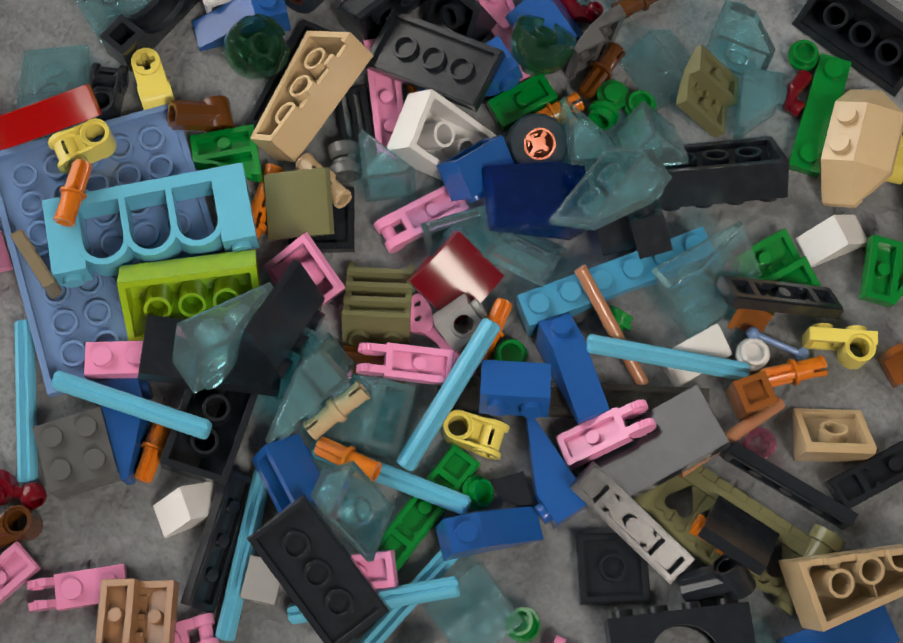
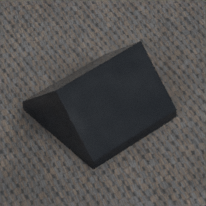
[422,0,497,42]

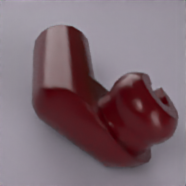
[560,0,603,24]
[782,70,812,117]

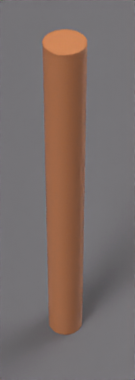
[574,265,649,388]
[677,397,785,478]

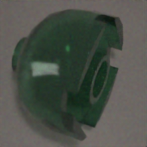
[223,14,290,80]
[510,15,576,77]

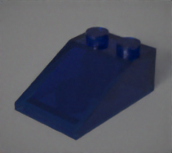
[481,162,593,241]

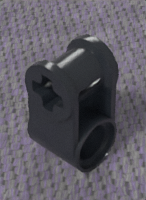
[89,62,129,121]

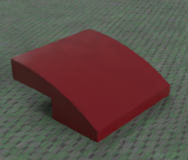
[407,231,504,325]

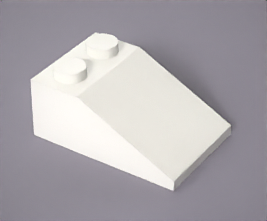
[386,89,497,181]

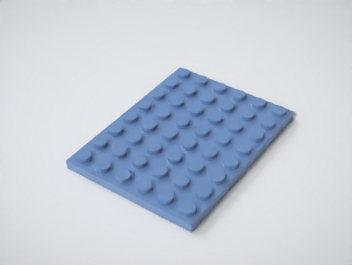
[0,103,222,398]

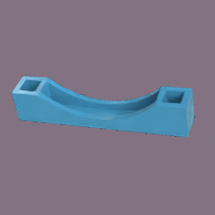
[515,227,716,337]

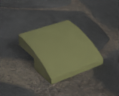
[676,44,739,138]
[264,167,335,241]

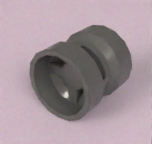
[328,140,363,183]

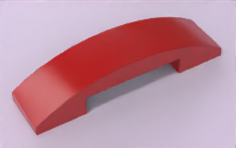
[0,83,102,151]

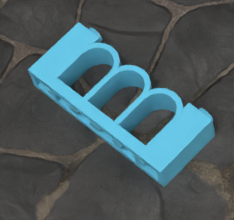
[42,163,260,288]

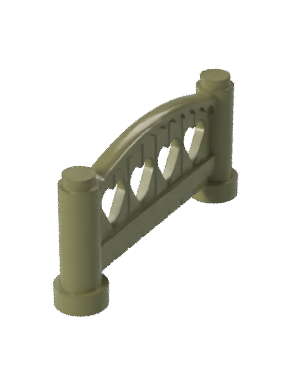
[634,465,846,616]

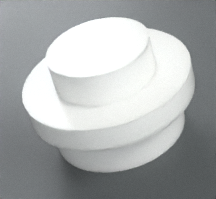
[735,338,770,371]

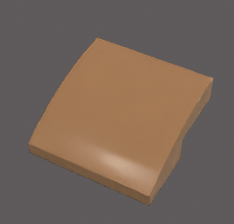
[95,578,179,643]

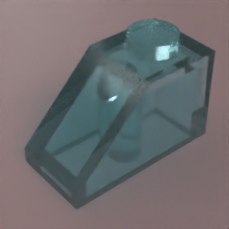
[733,68,787,140]

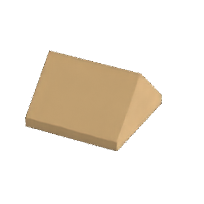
[792,408,877,463]

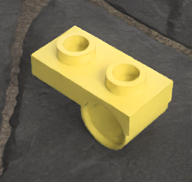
[802,323,878,370]

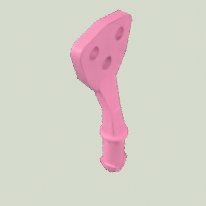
[411,293,476,377]

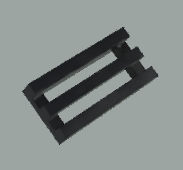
[336,85,375,150]

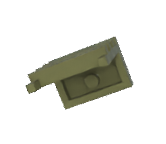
[341,262,414,347]

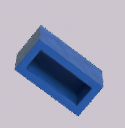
[436,135,517,203]
[479,360,551,419]
[251,433,330,513]

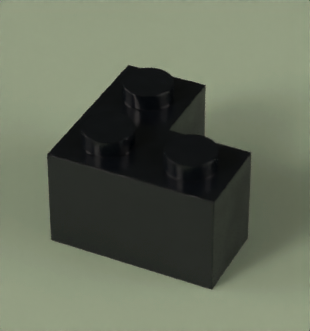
[591,191,673,259]

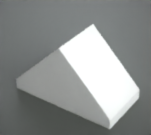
[795,215,867,267]
[153,482,218,538]

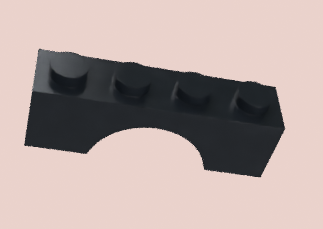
[99,0,200,72]
[604,597,756,643]

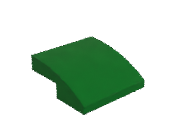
[726,228,821,286]

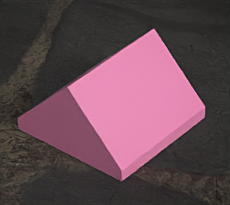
[263,232,345,306]

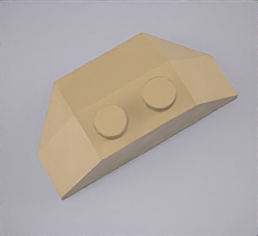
[821,89,903,208]

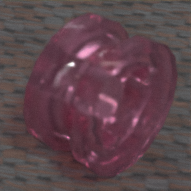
[743,428,777,459]

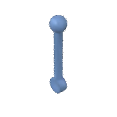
[746,326,810,361]

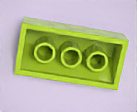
[117,249,263,341]

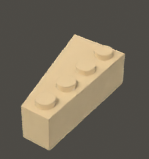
[250,31,374,162]
[778,543,903,632]

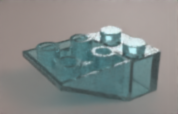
[265,332,354,444]
[300,370,417,460]

